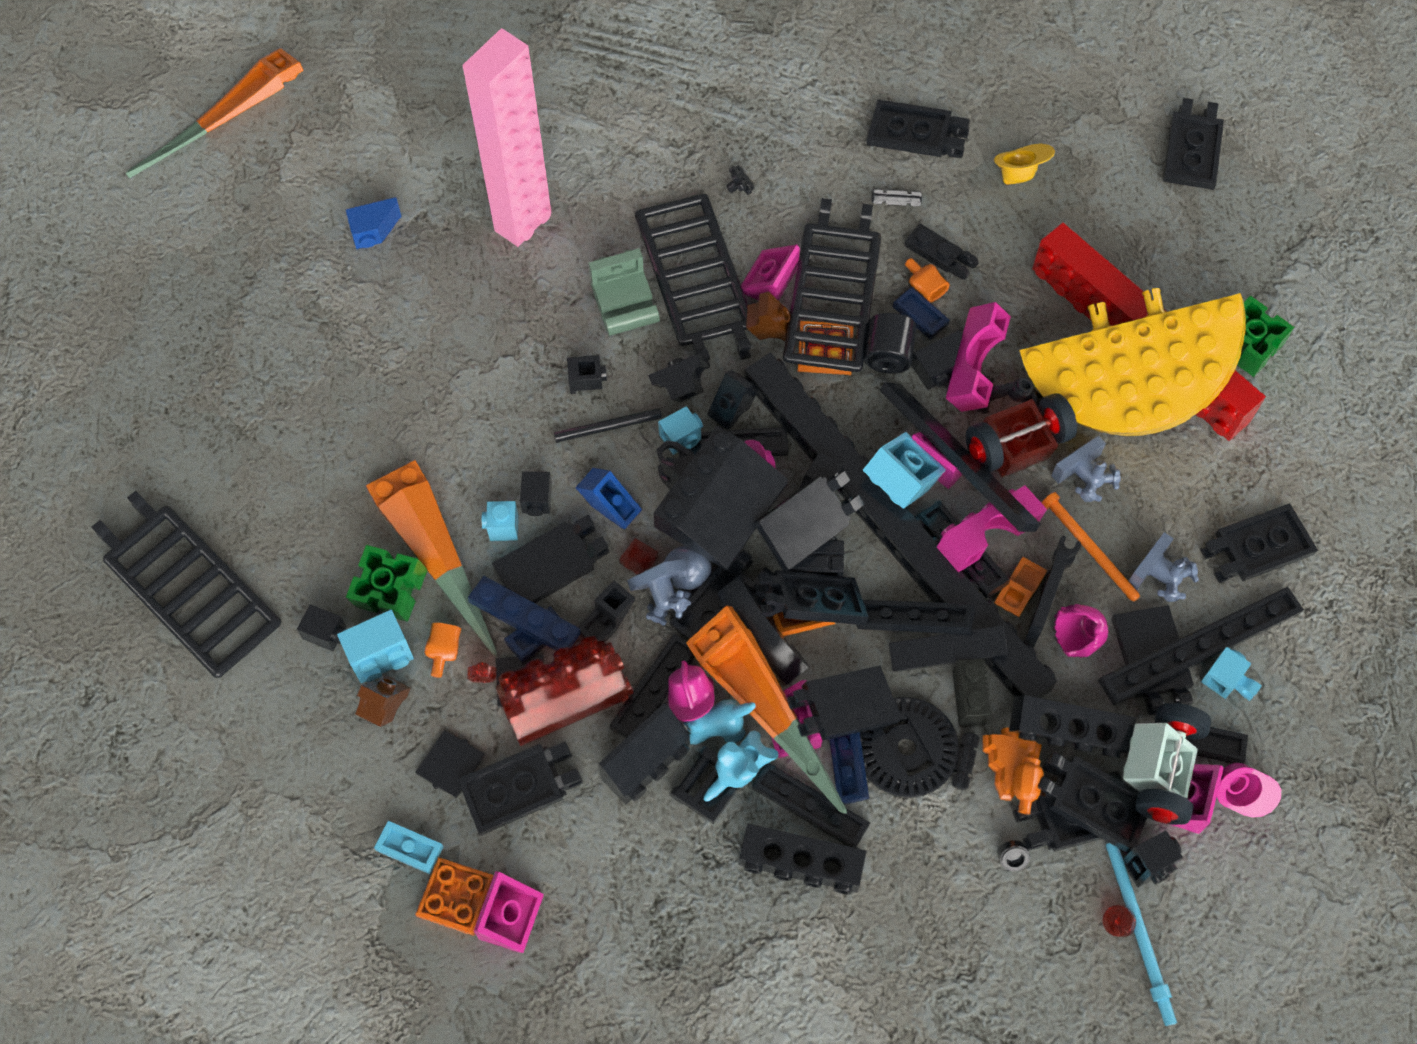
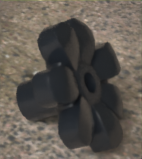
[726,165,755,195]

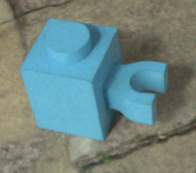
[1201,647,1262,701]

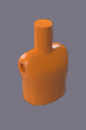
[905,258,949,303]
[425,623,461,678]

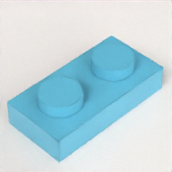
[374,821,443,874]

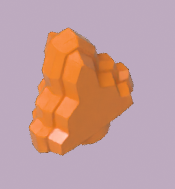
[982,728,1042,801]

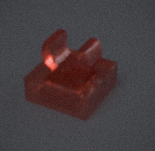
[619,538,659,575]

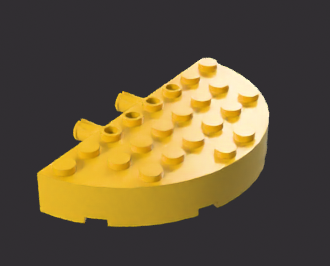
[1020,288,1246,436]

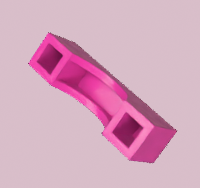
[946,302,1011,412]
[937,486,1047,573]

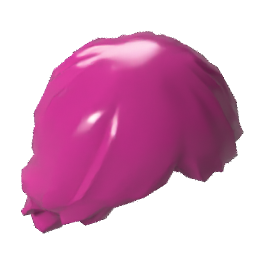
[1054,604,1109,658]

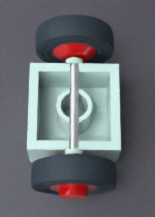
[1123,703,1211,825]

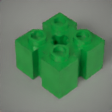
[1237,295,1294,377]
[346,545,428,622]

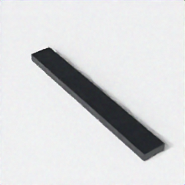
[880,382,1041,532]
[1098,587,1304,706]

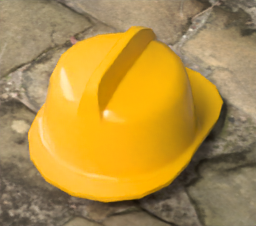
[994,144,1055,185]

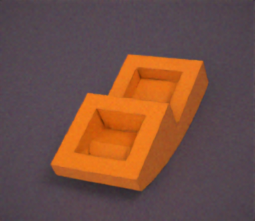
[994,557,1048,618]

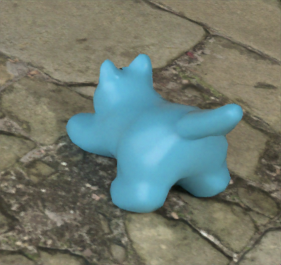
[683,699,756,745]
[703,730,779,802]

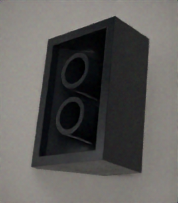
[598,703,690,805]

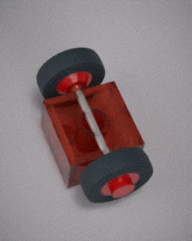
[965,393,1077,478]

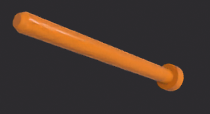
[1041,492,1140,602]

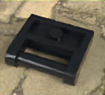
[670,746,739,825]

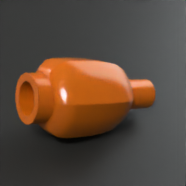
[1013,757,1044,814]

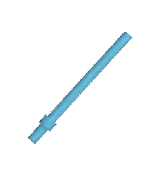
[1106,843,1177,1026]

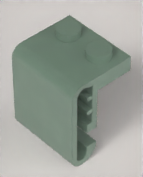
[589,248,660,336]

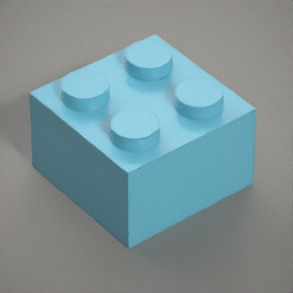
[863,432,946,509]
[337,609,414,683]

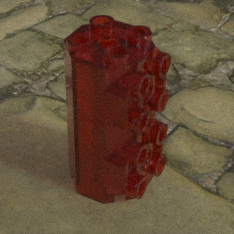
[496,636,634,746]

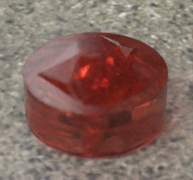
[467,662,497,683]
[1103,905,1136,937]

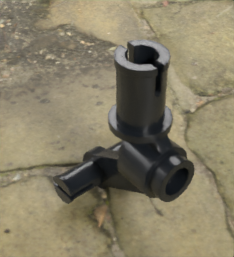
[977,376,1044,414]

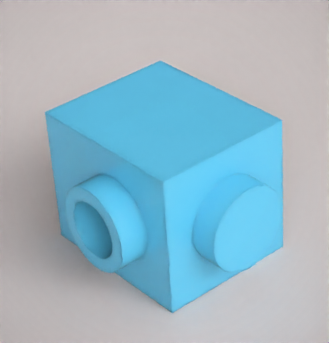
[658,406,703,455]
[482,501,519,541]

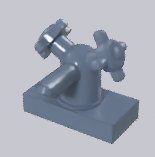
[1051,435,1121,502]
[1129,532,1199,602]
[627,559,692,626]

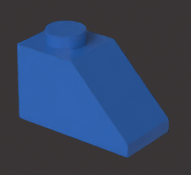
[346,197,401,249]
[575,468,642,529]

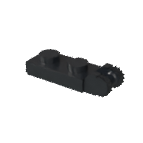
[905,223,979,280]

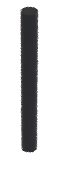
[554,408,662,443]

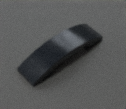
[718,575,810,685]

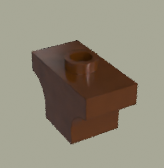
[746,291,790,342]
[355,675,411,727]

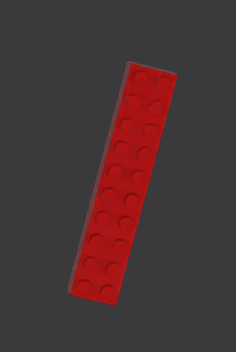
[1032,223,1266,441]

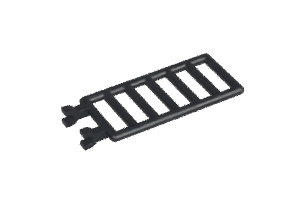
[635,194,751,369]
[783,198,881,372]
[91,491,281,678]

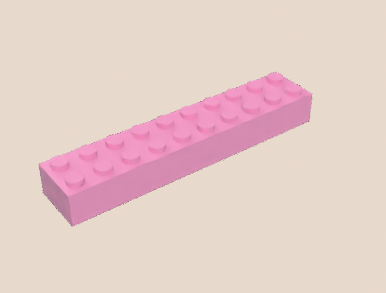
[463,28,551,247]

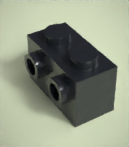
[1123,830,1183,888]

